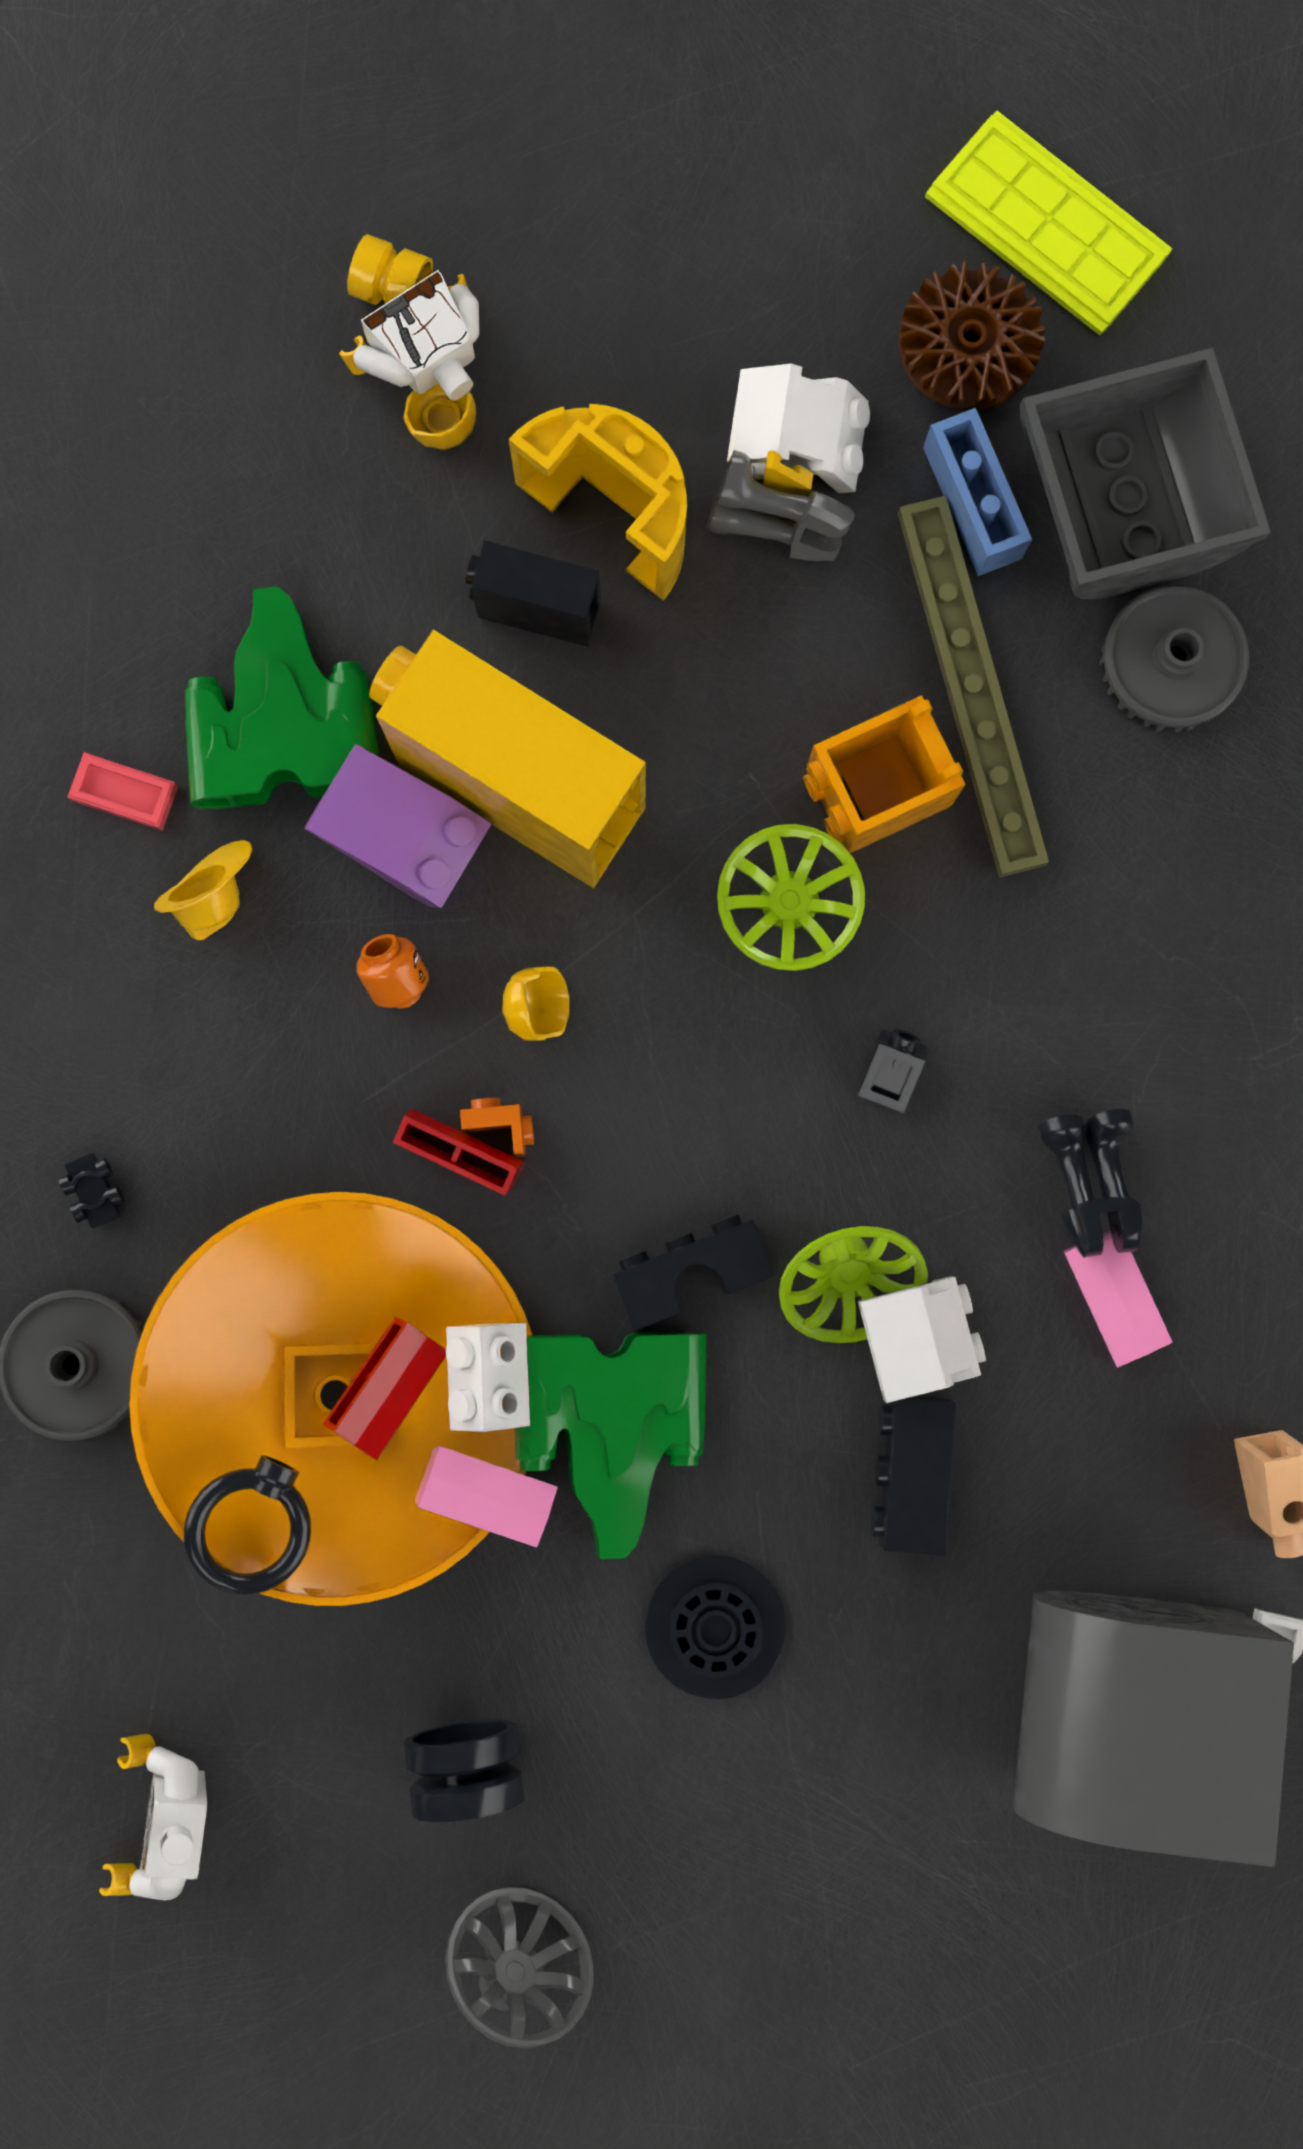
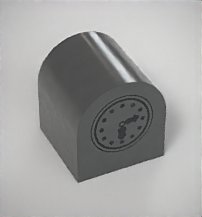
[1013,1591,1294,1867]

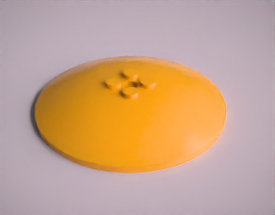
[129,1192,532,1606]

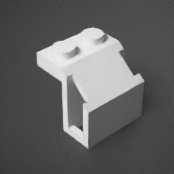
[727,363,870,493]
[858,1276,986,1403]

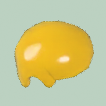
[403,384,476,450]
[502,967,570,1041]

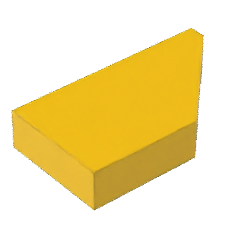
[763,450,813,496]

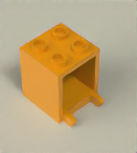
[803,695,966,853]

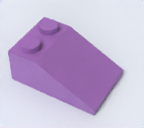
[304,744,491,908]

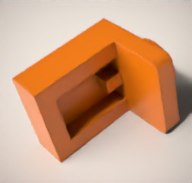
[460,1098,534,1157]

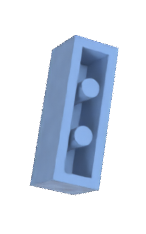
[923,408,1032,576]

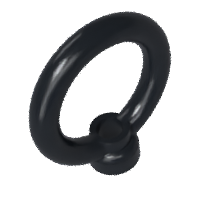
[184,1455,311,1595]

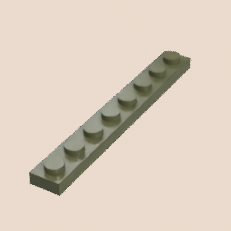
[897,495,1049,878]

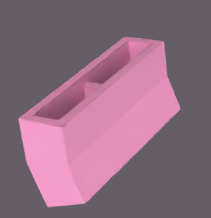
[1063,1231,1173,1368]
[415,1446,558,1548]

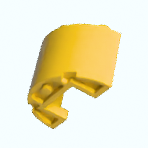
[509,404,687,601]

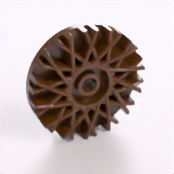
[898,261,1045,411]

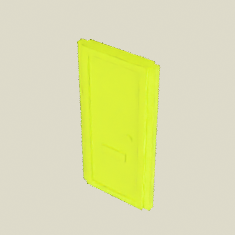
[925,111,1173,336]

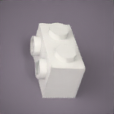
[446,1323,530,1432]

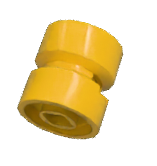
[347,234,433,305]

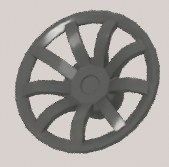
[445,1887,594,2049]

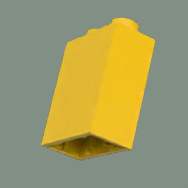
[369,629,646,889]

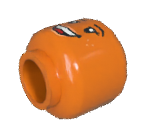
[356,934,429,1009]

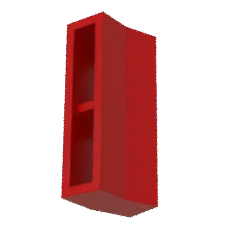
[393,1109,525,1196]
[322,1317,446,1460]

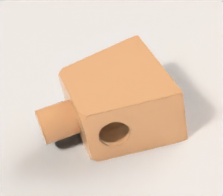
[1234,1430,1303,1558]

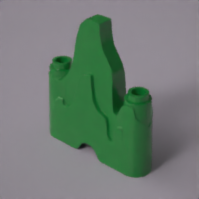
[185,587,380,810]
[514,1332,707,1559]

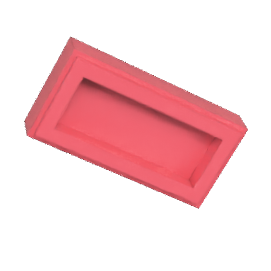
[68,752,179,831]

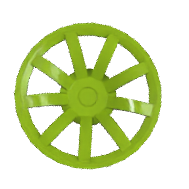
[717,824,865,971]
[779,1226,928,1343]

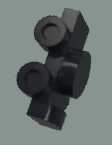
[58,1153,125,1228]

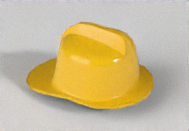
[154,840,252,940]

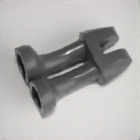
[706,450,855,562]

